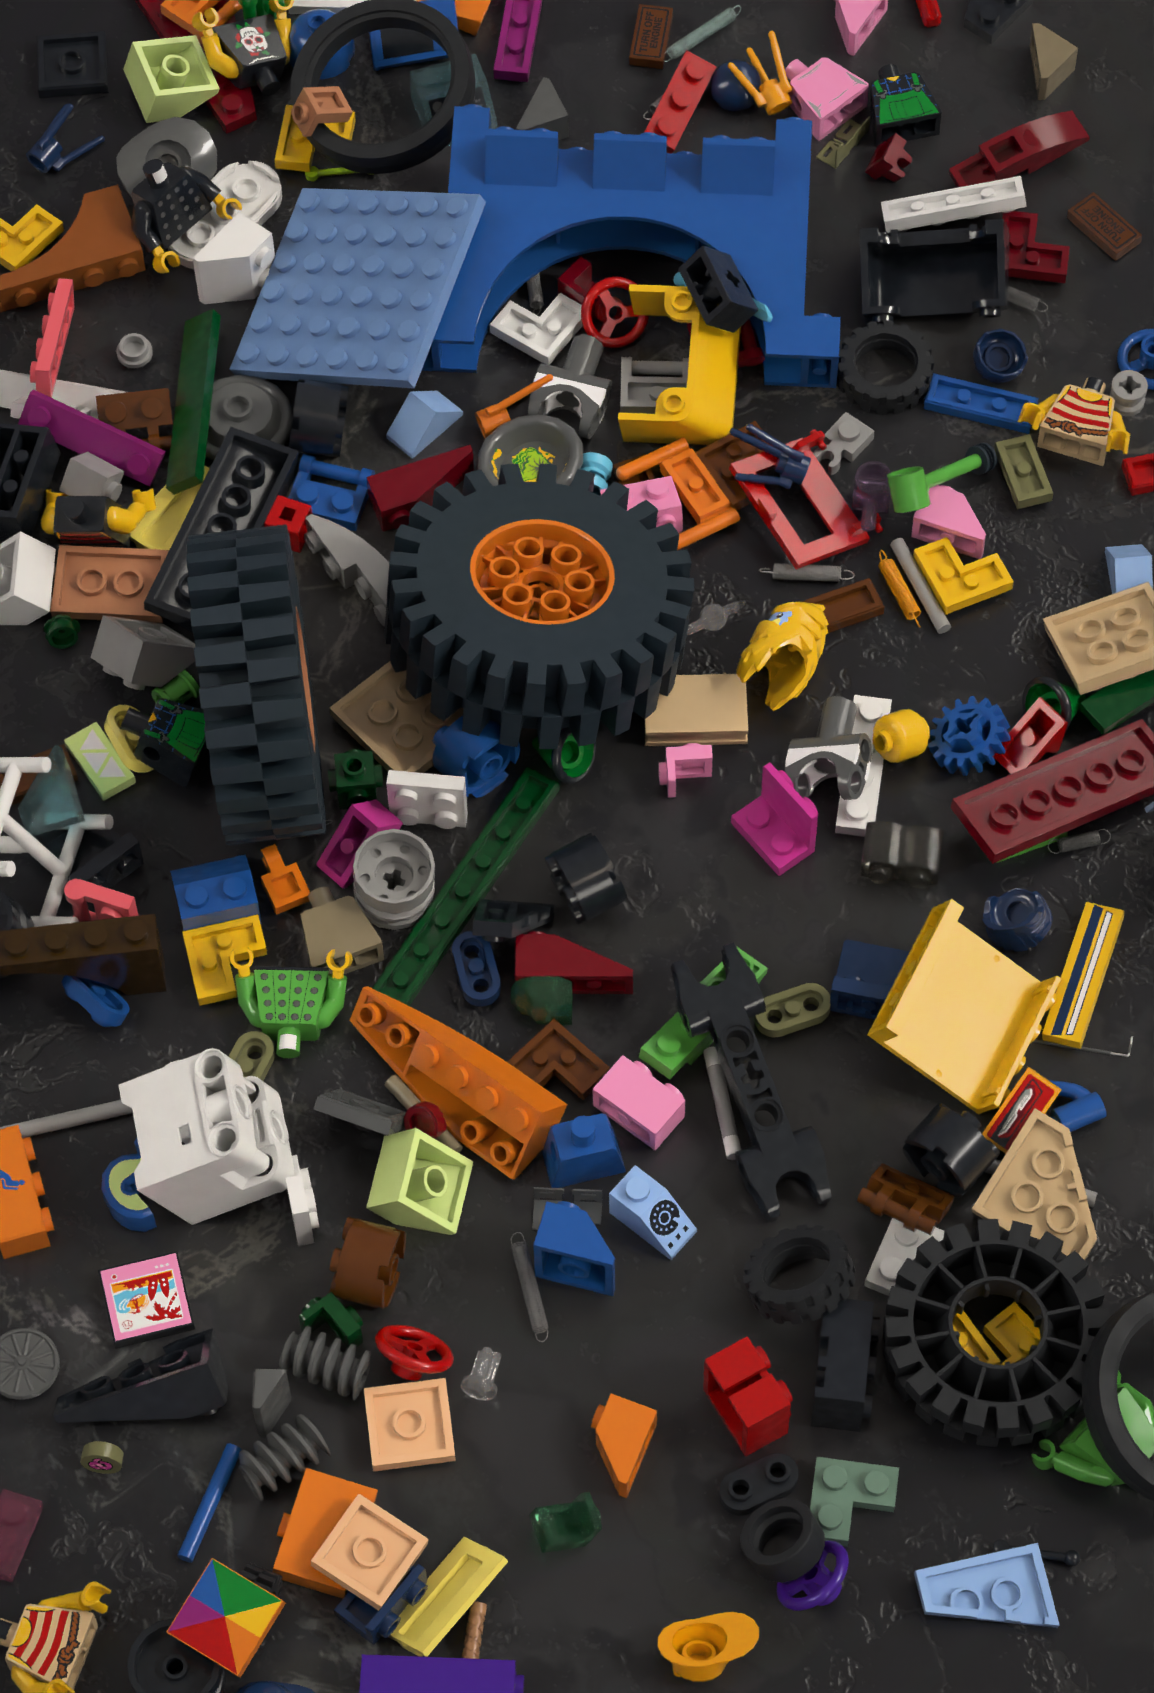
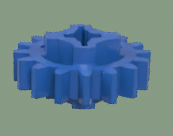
[928,696,1011,776]

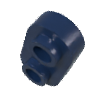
[452,931,501,1007]

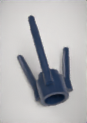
[26,104,105,173]
[729,424,811,489]

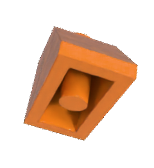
[591,1393,657,1498]

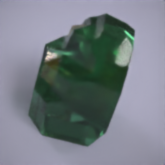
[511,976,573,1026]

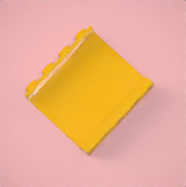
[867,899,1062,1114]

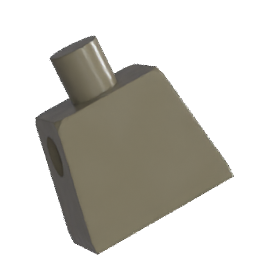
[300,887,384,974]

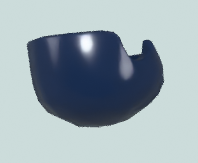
[710,59,762,112]
[973,328,1028,383]

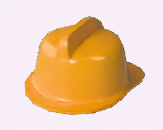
[657,1612,759,1682]

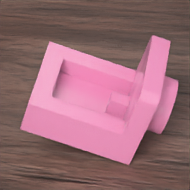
[658,743,713,798]

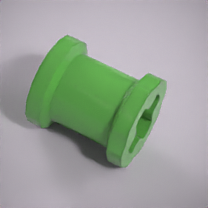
[151,670,200,704]

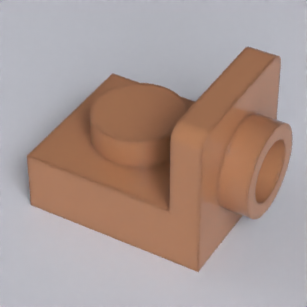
[291,86,353,137]

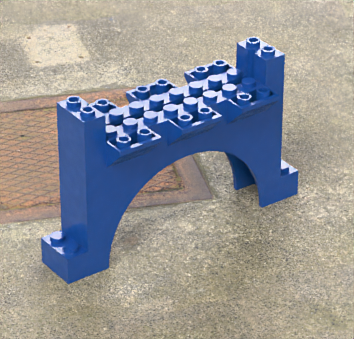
[421,104,841,388]

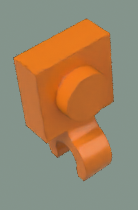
[261,844,310,915]

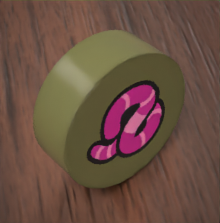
[80,1441,124,1474]

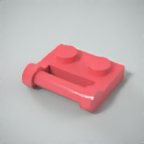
[64,879,139,922]

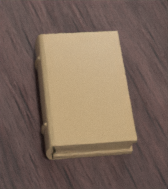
[645,673,748,746]

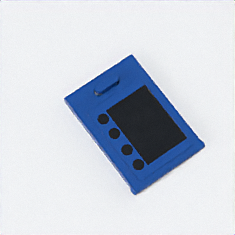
[369,0,459,71]

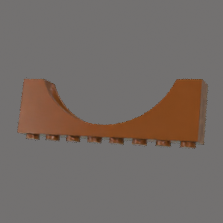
[0,184,146,312]

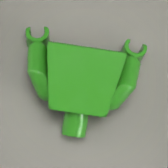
[1031,1370,1154,1487]

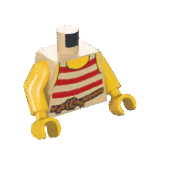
[1017,377,1130,466]
[0,1582,111,1693]

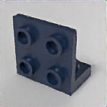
[830,939,910,1020]

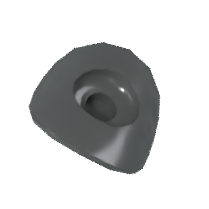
[116,117,217,197]

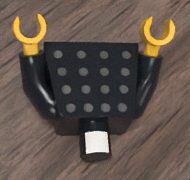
[131,159,242,274]

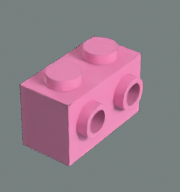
[593,1055,685,1150]

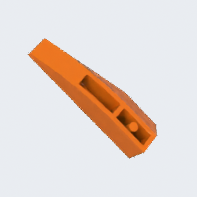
[349,986,568,1180]

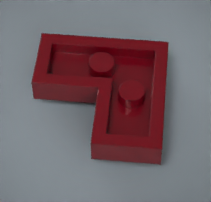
[1002,211,1070,283]

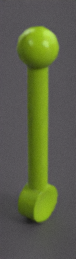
[305,166,373,181]

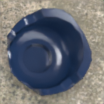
[982,888,1053,952]

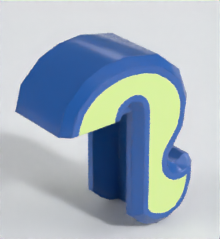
[101,1138,157,1232]

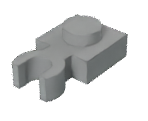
[814,412,875,475]

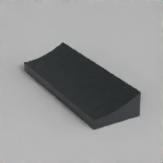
[144,427,299,633]

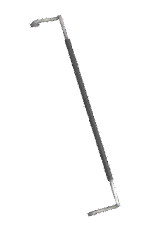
[1033,1036,1133,1057]

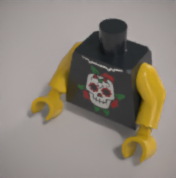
[192,0,294,96]

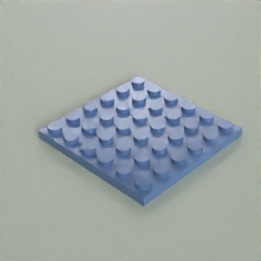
[229,188,486,388]

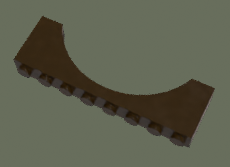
[0,914,167,996]

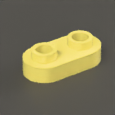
[104,705,153,773]

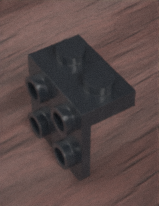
[45,812,144,905]

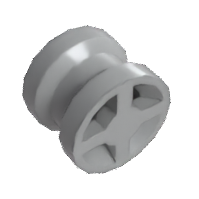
[1109,370,1148,416]

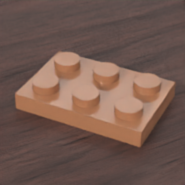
[50,545,169,623]

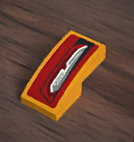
[982,1067,1062,1154]

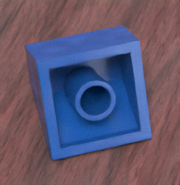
[170,855,262,931]
[533,1201,615,1296]

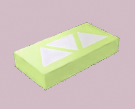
[64,722,136,801]

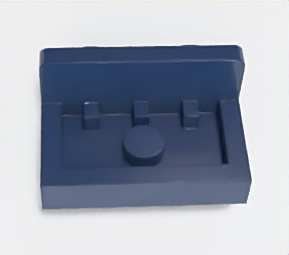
[334,1564,428,1645]

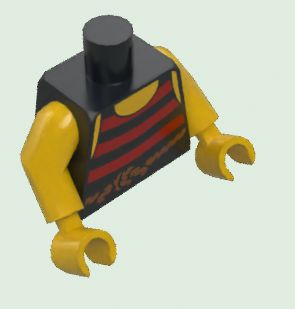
[41,488,156,548]

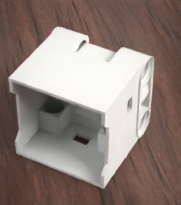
[119,1048,294,1225]

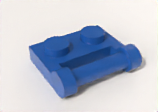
[289,454,375,531]

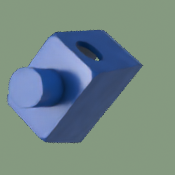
[542,1113,626,1188]

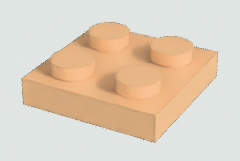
[364,1378,456,1472]
[311,1494,429,1611]

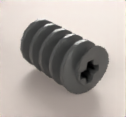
[279,1326,371,1401]
[239,1414,331,1501]

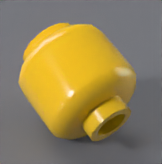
[872,709,930,763]

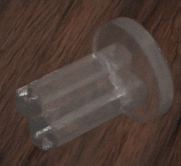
[460,1347,502,1400]

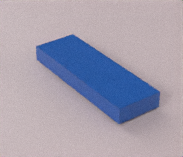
[924,373,1039,434]

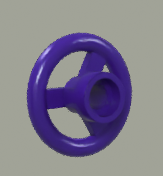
[777,1540,849,1611]

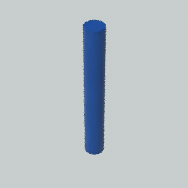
[177,1443,242,1563]

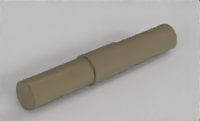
[384,1075,463,1153]

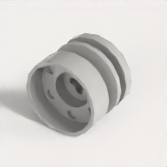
[353,829,435,930]

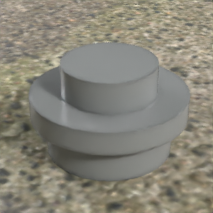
[116,333,153,368]

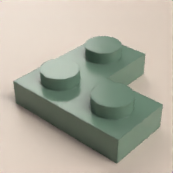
[810,1457,899,1547]

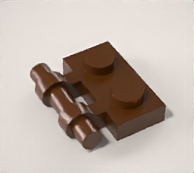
[96,388,173,451]
[857,1163,955,1236]

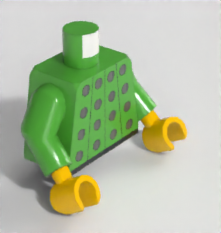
[230,947,353,1059]

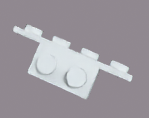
[0,370,126,419]

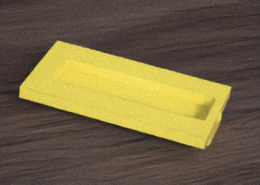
[130,466,210,550]
[389,1537,508,1657]

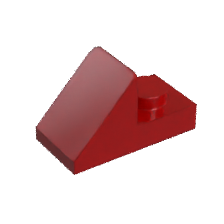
[993,697,1068,774]

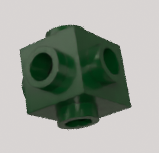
[328,749,383,810]

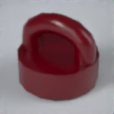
[404,1101,447,1139]

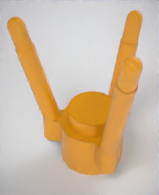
[728,31,792,115]

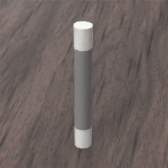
[703,1047,741,1160]

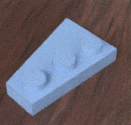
[914,1543,1060,1628]

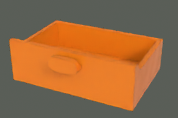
[273,1468,378,1599]

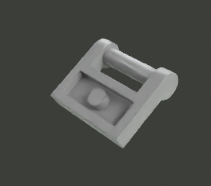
[620,357,689,414]

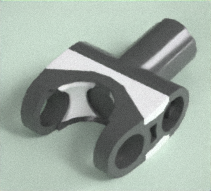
[528,334,612,439]
[785,696,872,800]

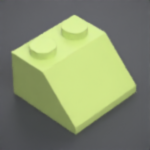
[123,35,220,123]
[366,1128,473,1235]

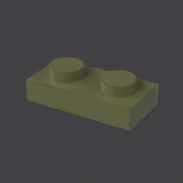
[994,434,1053,509]

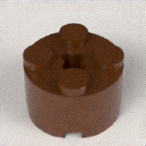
[330,1217,406,1309]

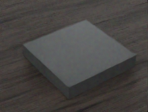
[313,1089,406,1136]

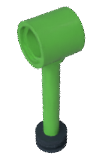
[887,442,997,513]

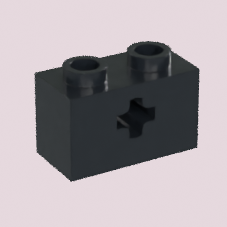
[678,246,758,333]

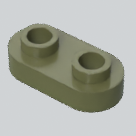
[755,983,831,1037]
[228,1031,275,1081]

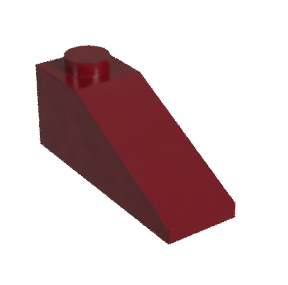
[366,445,474,532]
[515,931,633,994]

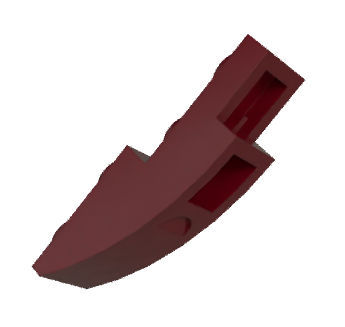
[949,110,1090,187]

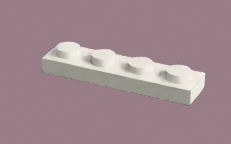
[881,176,1027,233]
[835,695,892,838]

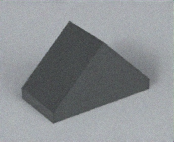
[516,77,569,140]

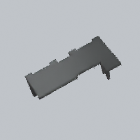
[532,1187,602,1230]

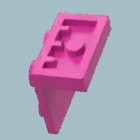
[731,762,818,876]

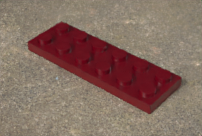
[951,719,1154,864]

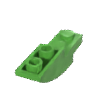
[639,947,768,1080]

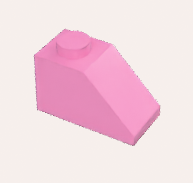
[833,0,888,56]
[911,485,986,559]

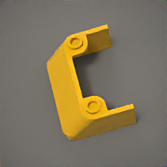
[618,284,741,445]

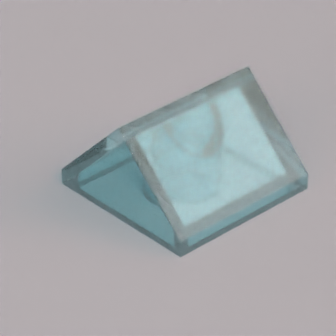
[18,744,85,836]

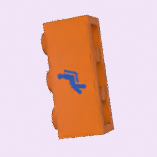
[0,1124,55,1259]

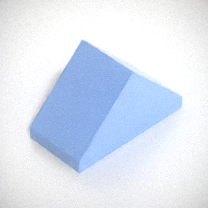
[386,390,463,459]
[1105,544,1153,594]

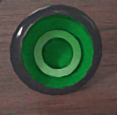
[1022,676,1086,732]
[532,727,596,784]

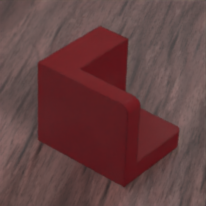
[558,257,612,321]

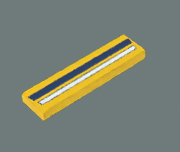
[1042,902,1124,1049]

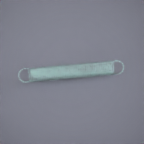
[665,5,741,62]

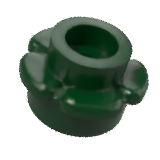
[43,615,80,649]

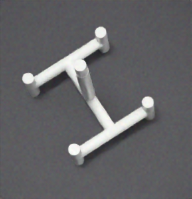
[0,757,114,927]

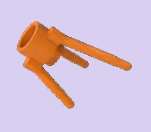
[475,374,553,439]

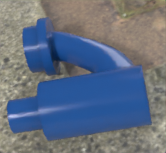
[1049,1080,1107,1132]

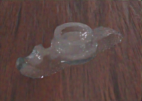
[687,600,746,635]

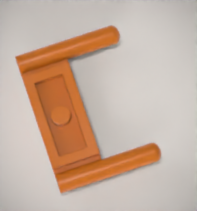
[616,437,740,551]

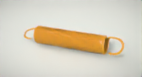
[878,550,921,628]

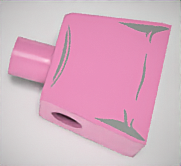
[785,58,869,141]

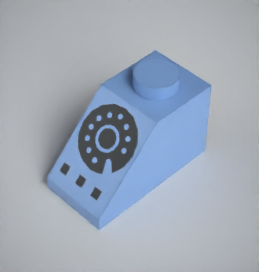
[609,1165,697,1260]

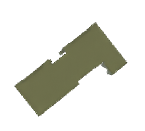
[816,116,871,169]

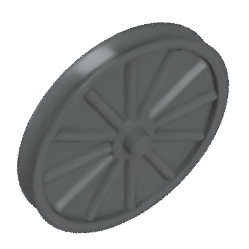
[0,1328,60,1400]

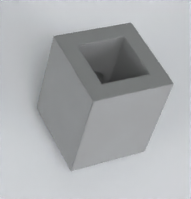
[59,452,124,502]

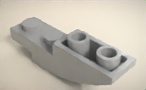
[304,514,389,626]

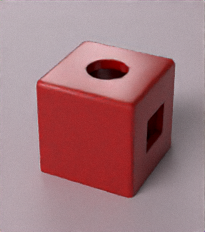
[264,495,313,553]

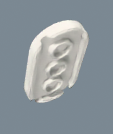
[168,161,282,269]

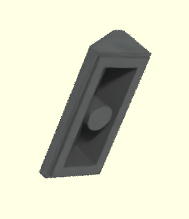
[252,1369,292,1438]

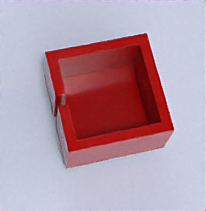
[703,1336,793,1457]

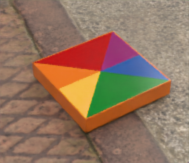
[167,1558,286,1678]

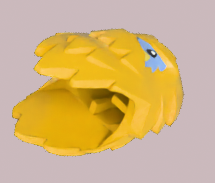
[736,602,829,711]

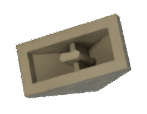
[1029,23,1078,100]

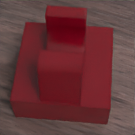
[865,133,912,182]

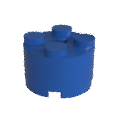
[432,716,520,798]

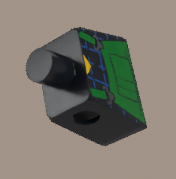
[869,64,942,147]
[121,698,206,787]

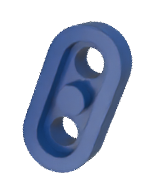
[61,975,130,1027]

